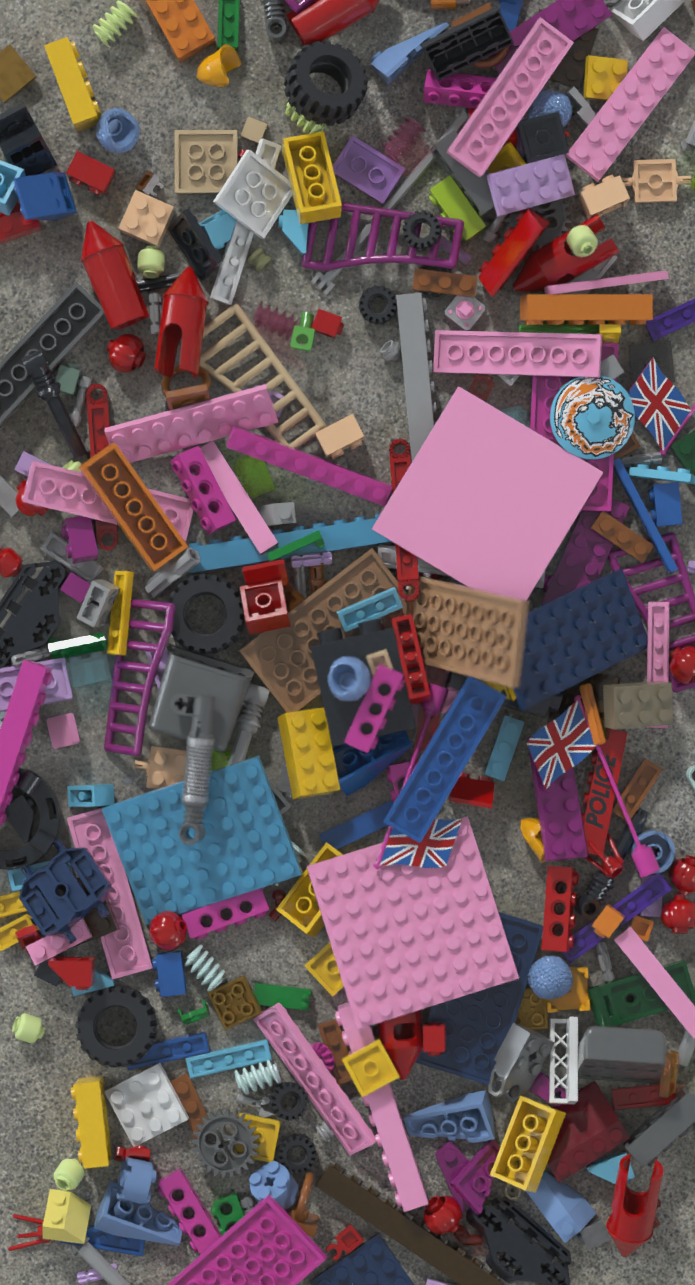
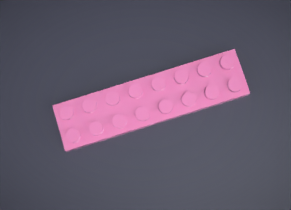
[446,17,574,178]
[565,27,695,182]
[433,330,602,378]
[105,384,278,463]
[22,461,193,541]
[67,808,153,980]
[253,1002,377,1155]

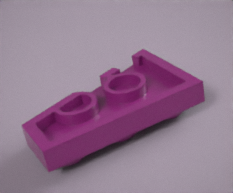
[450,1139,500,1215]
[435,1140,492,1214]

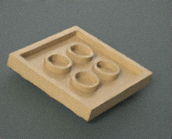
[175,130,238,194]

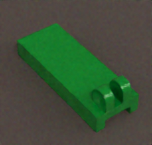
[217,0,240,51]
[267,530,325,562]
[48,632,108,660]
[254,983,311,1011]

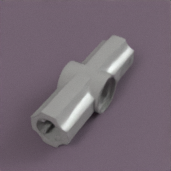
[145,547,201,597]

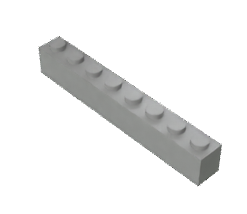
[396,293,437,463]

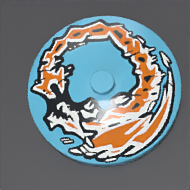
[550,375,635,459]

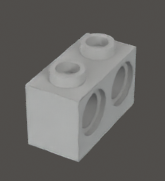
[77,579,120,627]

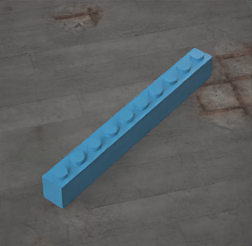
[188,513,392,574]

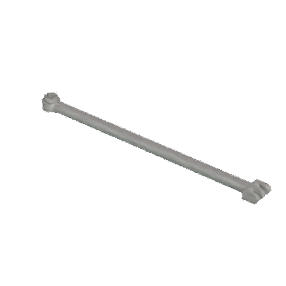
[310,107,469,296]

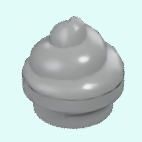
[380,340,401,361]

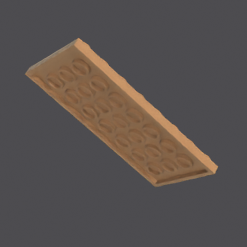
[239,548,408,713]
[406,576,529,687]

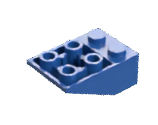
[13,172,77,221]

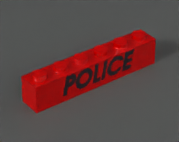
[581,729,628,855]

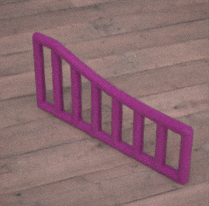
[302,202,464,271]
[608,532,695,693]
[104,599,175,757]

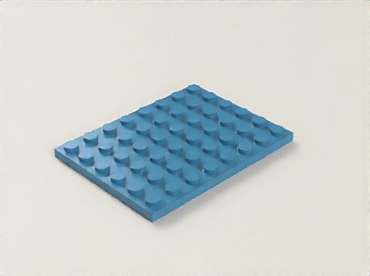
[102,756,303,925]

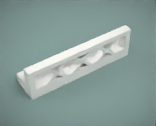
[549,1017,578,1104]

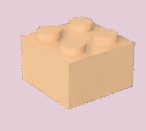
[578,175,630,220]
[118,190,175,249]
[315,414,364,460]

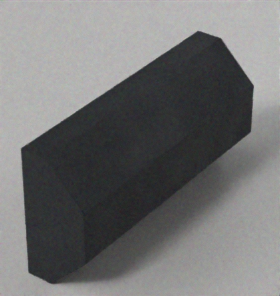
[421,6,514,81]

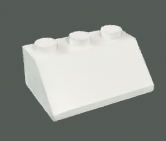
[610,0,685,41]

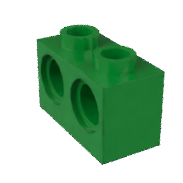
[211,1191,245,1236]

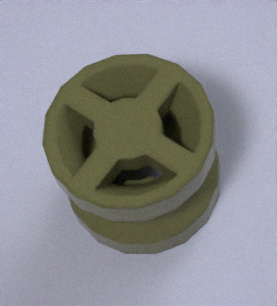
[246,247,273,274]

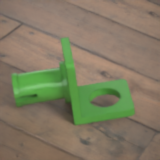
[290,312,315,352]

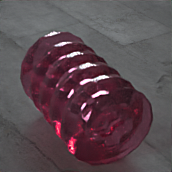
[382,116,426,164]
[253,301,299,340]

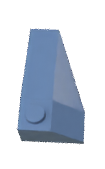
[371,22,449,86]
[403,1090,495,1143]
[526,1170,596,1243]
[94,1181,182,1246]

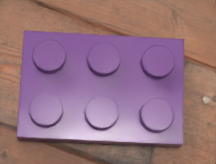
[333,135,405,205]

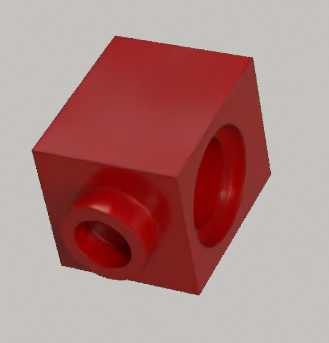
[311,308,345,339]

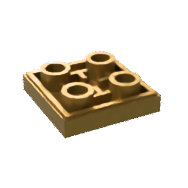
[0,44,37,104]
[207,975,263,1030]
[515,988,548,1030]

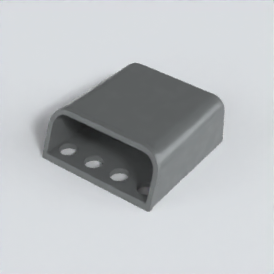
[149,645,255,753]
[578,1026,666,1084]

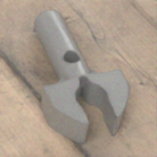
[236,1094,273,1118]

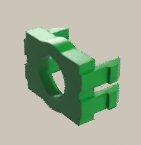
[178,999,210,1025]

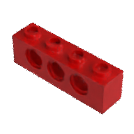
[392,614,431,705]
[541,866,579,952]

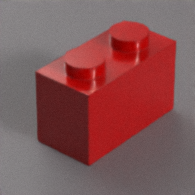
[66,151,116,196]
[423,1022,446,1056]

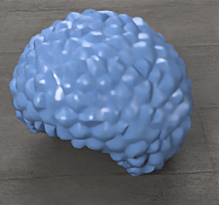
[527,90,572,128]
[96,107,140,153]
[328,656,371,701]
[528,955,573,1000]

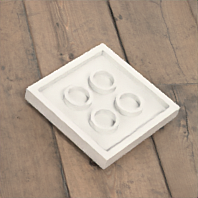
[213,150,293,239]
[104,1062,189,1147]

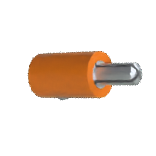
[430,0,470,10]

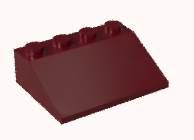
[547,1081,630,1182]

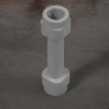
[482,214,507,243]
[69,375,93,427]

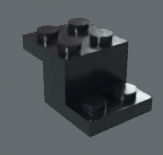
[0,102,57,176]

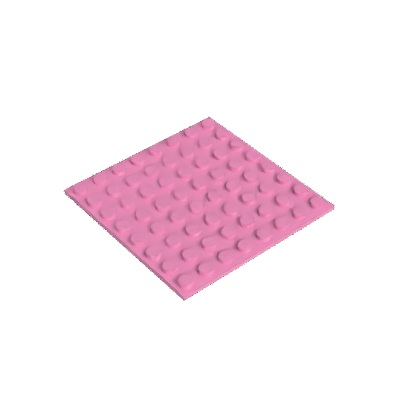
[372,386,603,600]
[307,816,519,1030]

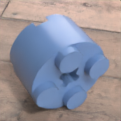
[631,830,675,873]
[116,1157,156,1204]
[249,1161,298,1210]

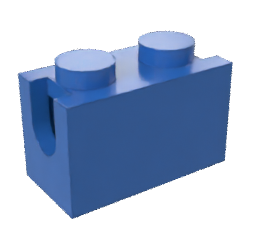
[648,482,682,527]
[152,950,187,997]

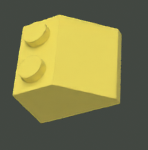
[43,1189,91,1244]

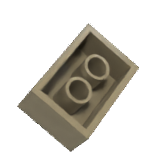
[603,681,673,729]

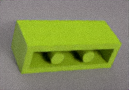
[428,175,486,244]

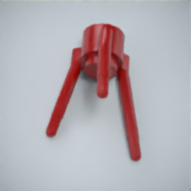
[585,833,625,878]
[8,1214,50,1251]

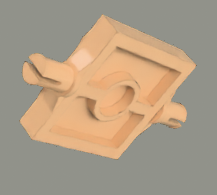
[621,159,691,203]
[134,745,188,789]

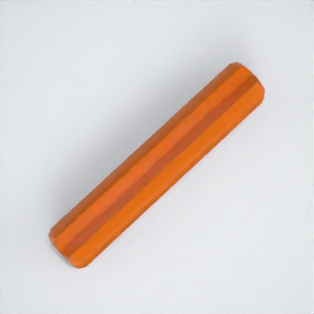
[579,684,606,746]

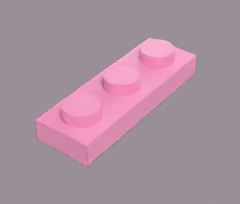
[26,918,92,965]

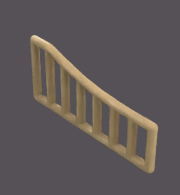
[199,304,326,449]

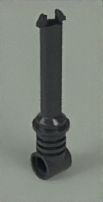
[22,349,91,462]
[574,808,648,920]

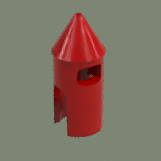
[286,0,380,45]
[513,214,619,292]
[80,221,150,330]
[154,267,209,378]
[377,1010,423,1080]
[606,1154,664,1257]

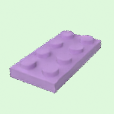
[486,154,575,217]
[0,658,73,712]

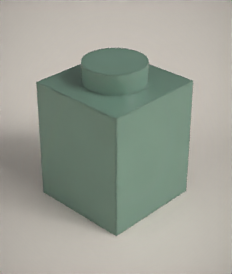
[56,363,82,396]

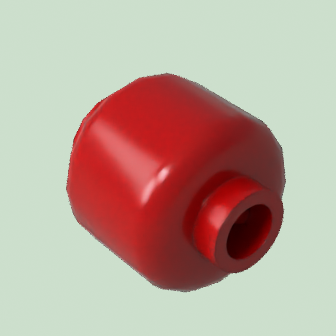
[0,547,23,578]

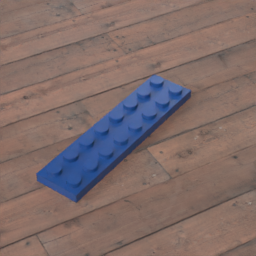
[383,676,506,843]

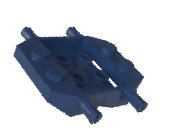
[19,839,112,944]

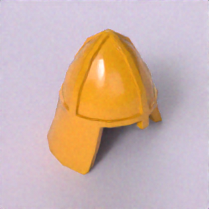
[196,44,242,87]
[520,817,546,862]

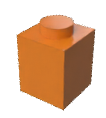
[592,904,625,938]

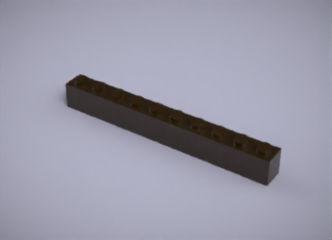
[316,1162,504,1285]

